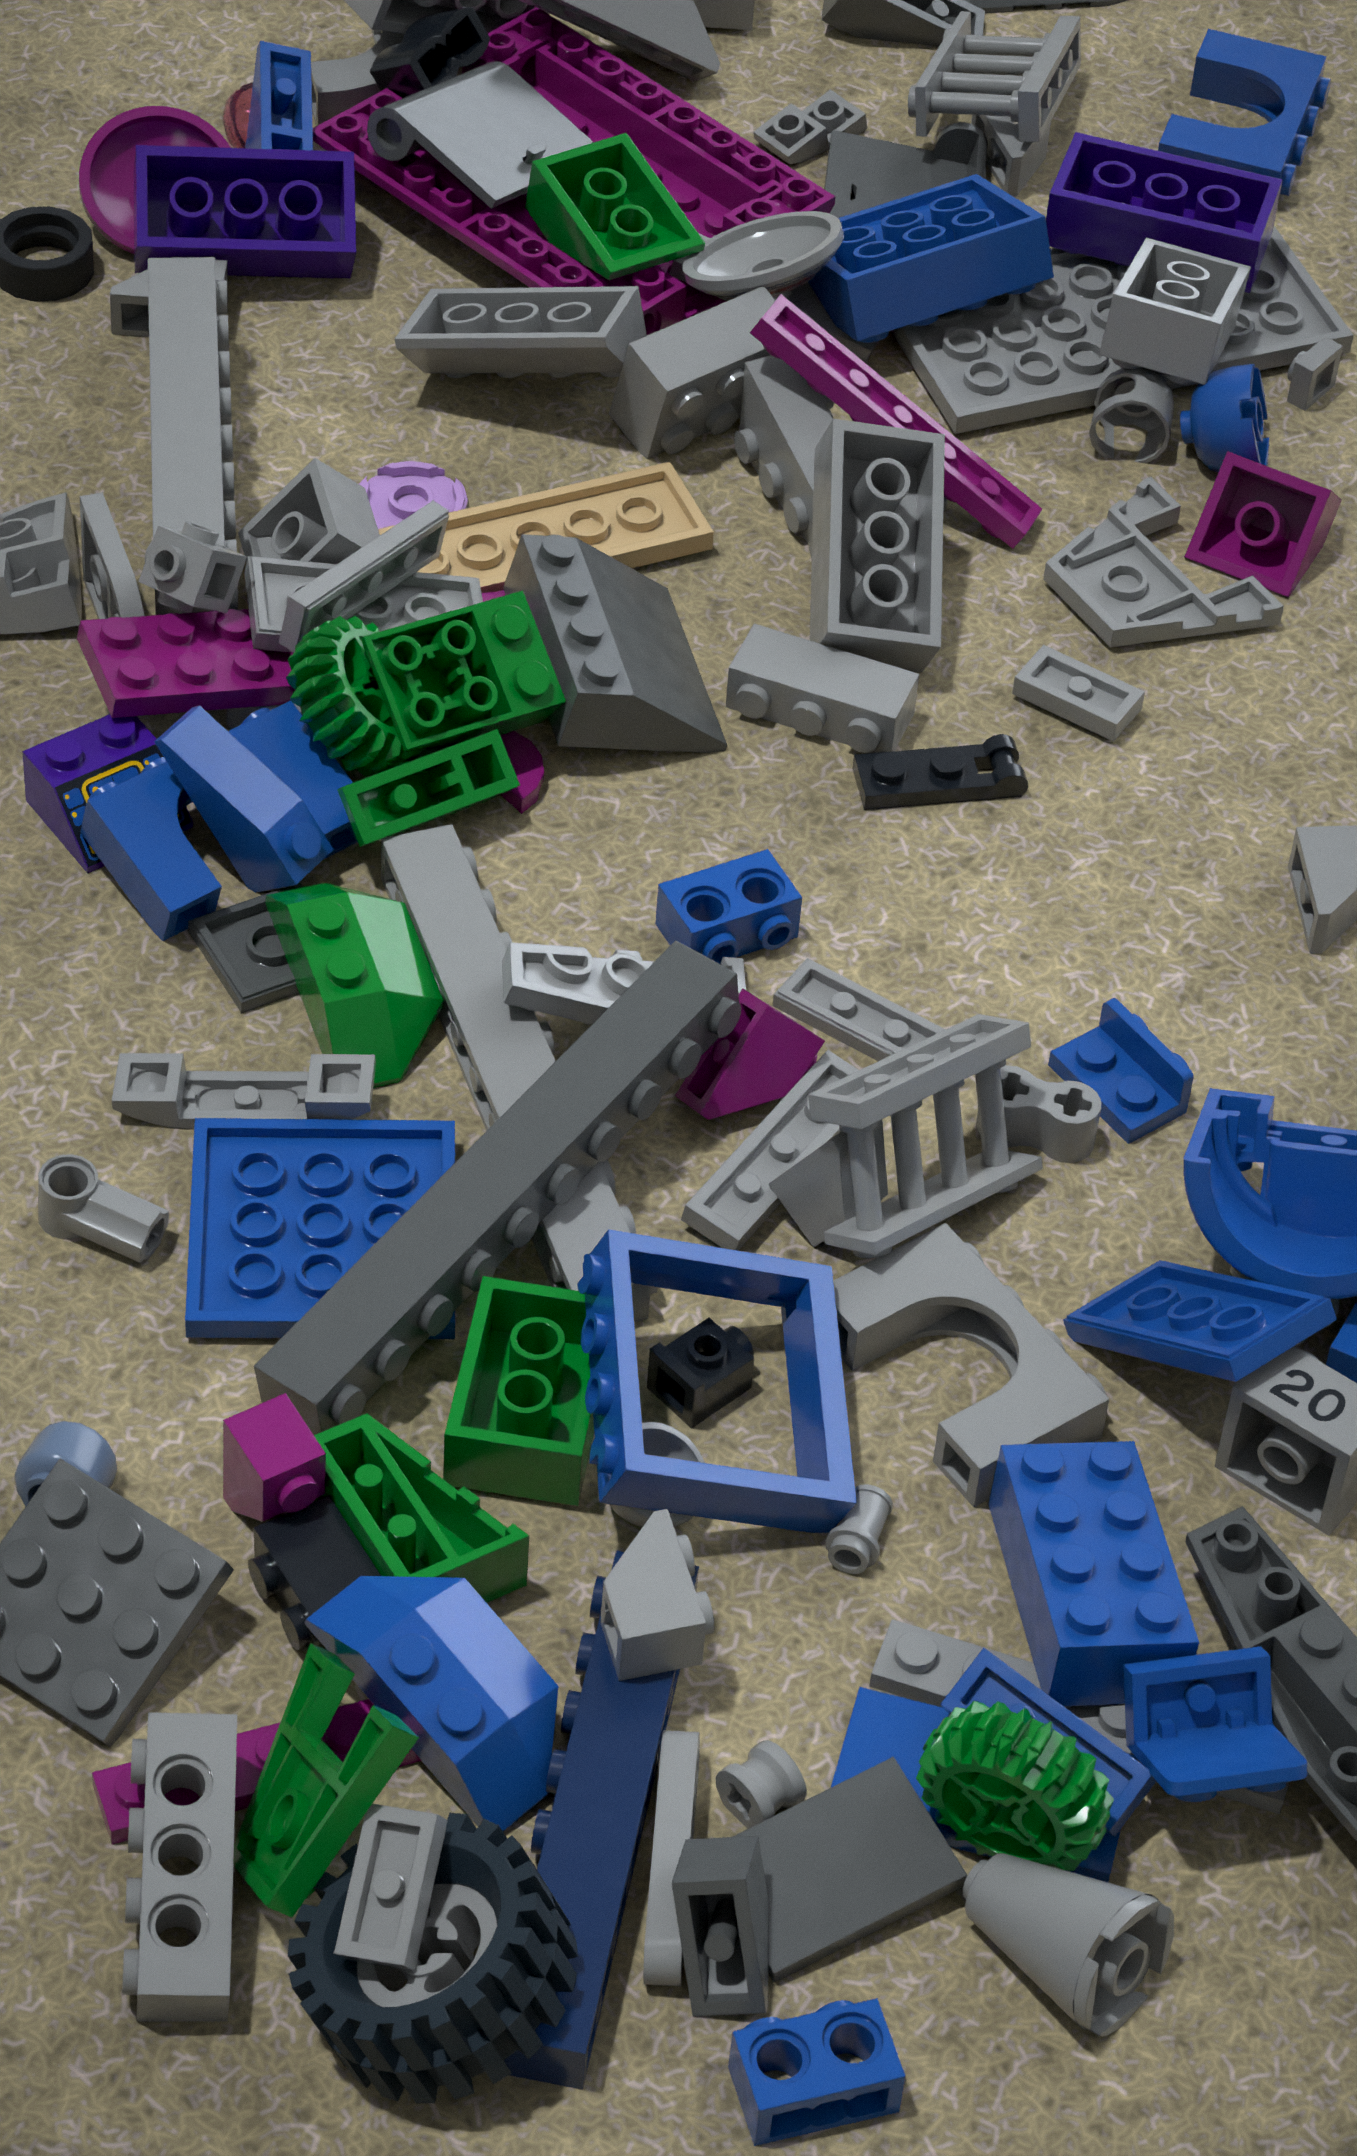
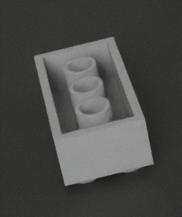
[810,419,945,672]

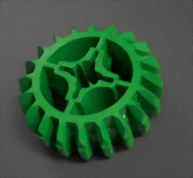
[286,616,423,777]
[916,1701,1114,1871]

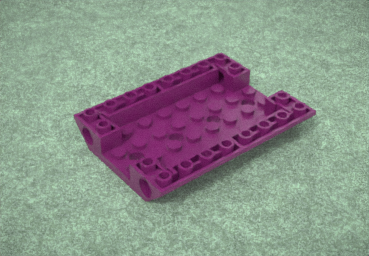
[312,7,836,336]

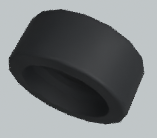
[0,206,94,302]

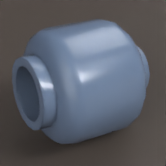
[14,1421,118,1506]

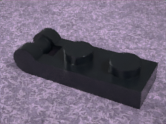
[852,734,1028,810]

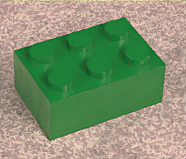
[443,1276,594,1506]

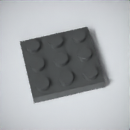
[0,1458,234,1748]

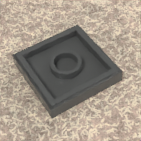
[188,882,303,1013]

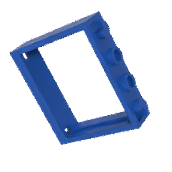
[577,1229,857,1533]

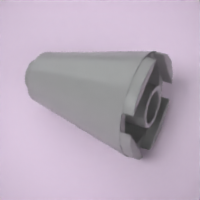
[963,1853,1174,2036]

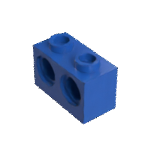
[655,849,802,964]
[728,1998,906,2146]

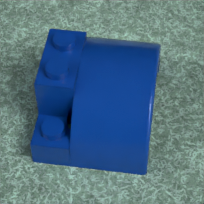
[1183,1088,1357,1299]

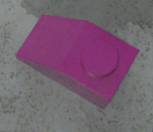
[675,988,825,1120]
[223,1393,326,1522]

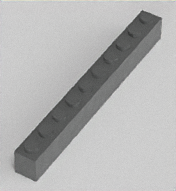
[254,940,741,1435]

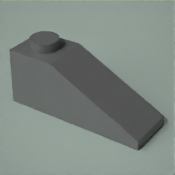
[821,0,985,46]

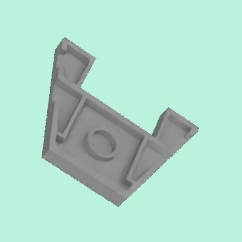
[1043,477,1284,647]

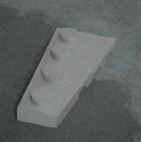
[502,942,746,1025]

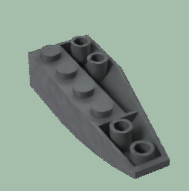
[1185,1506,1357,1841]

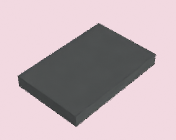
[733,1756,967,1983]

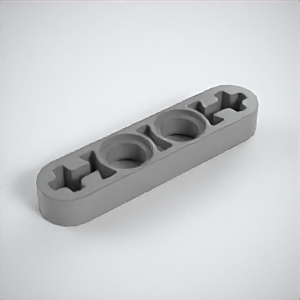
[643,1730,700,1986]

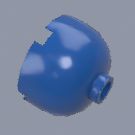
[1180,364,1269,473]

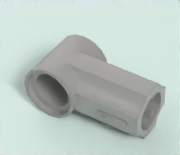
[38,1154,169,1263]

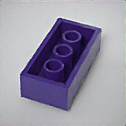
[1046,132,1283,293]
[133,145,356,278]

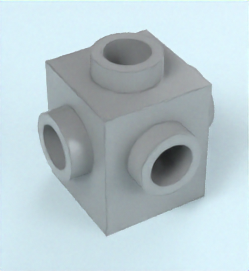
[138,521,247,613]

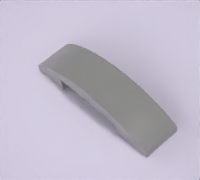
[112,1053,376,1129]

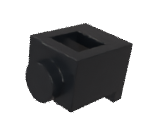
[647,1317,754,1429]

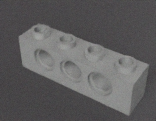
[122,1712,237,2022]

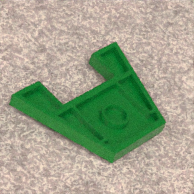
[233,1643,419,1918]

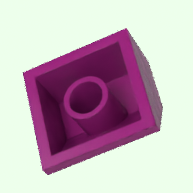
[1184,451,1342,597]

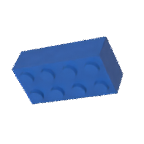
[988,1441,1199,1706]

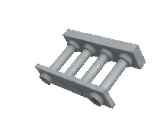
[908,11,1081,142]
[808,1014,1043,1258]

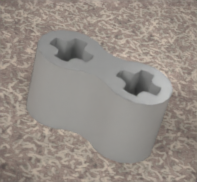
[976,1065,1101,1163]

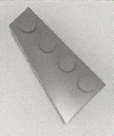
[734,355,834,558]

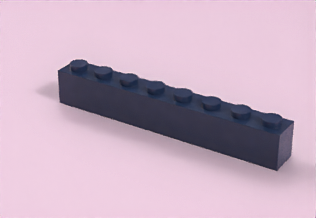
[504,1550,699,2090]

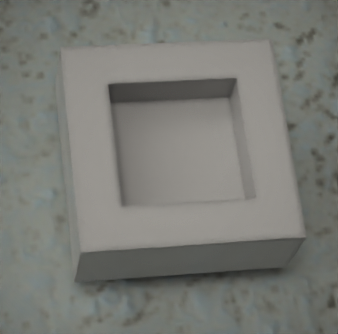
[1287,337,1343,411]

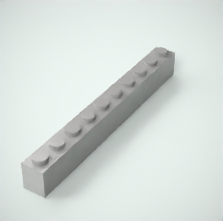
[381,824,658,1322]

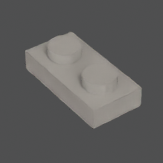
[1012,645,1145,742]
[334,1804,448,1971]

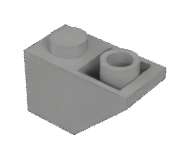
[600,1509,714,1681]

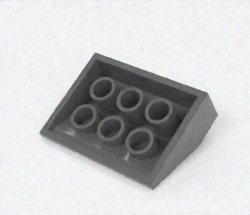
[503,534,727,753]

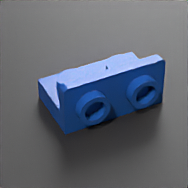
[1048,998,1194,1144]

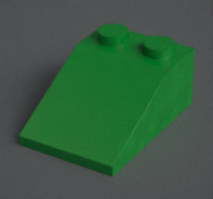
[525,133,705,280]

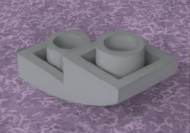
[753,89,867,164]

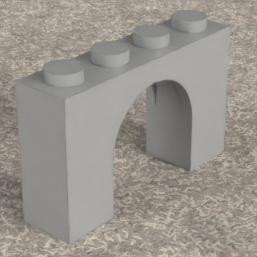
[833,1223,1109,1507]

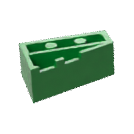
[313,1413,529,1603]

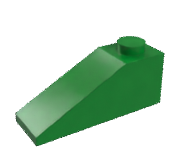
[337,729,520,847]

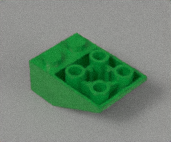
[361,590,566,752]

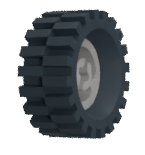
[287,1813,578,2104]

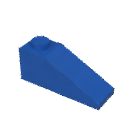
[245,41,313,150]
[154,706,334,893]

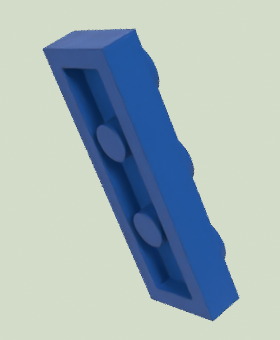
[940,1647,1156,1837]

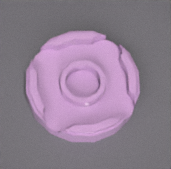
[359,461,468,529]

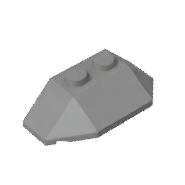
[519,0,720,81]

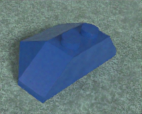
[304,1576,559,1832]

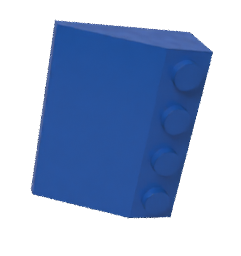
[808,174,1054,343]

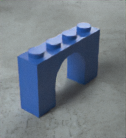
[1158,29,1331,196]
[80,700,358,941]

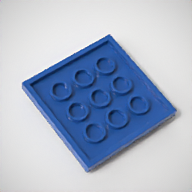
[185,1118,455,1339]

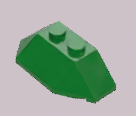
[265,883,443,1088]

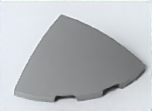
[0,492,82,634]

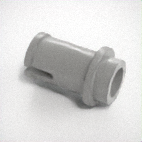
[826,1484,893,1574]

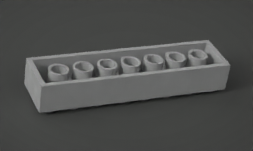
[148,257,238,615]

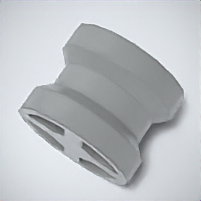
[716,1740,807,1829]

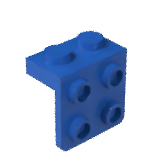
[1123,1646,1308,1802]

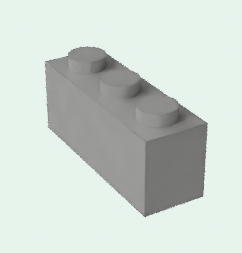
[725,624,919,753]

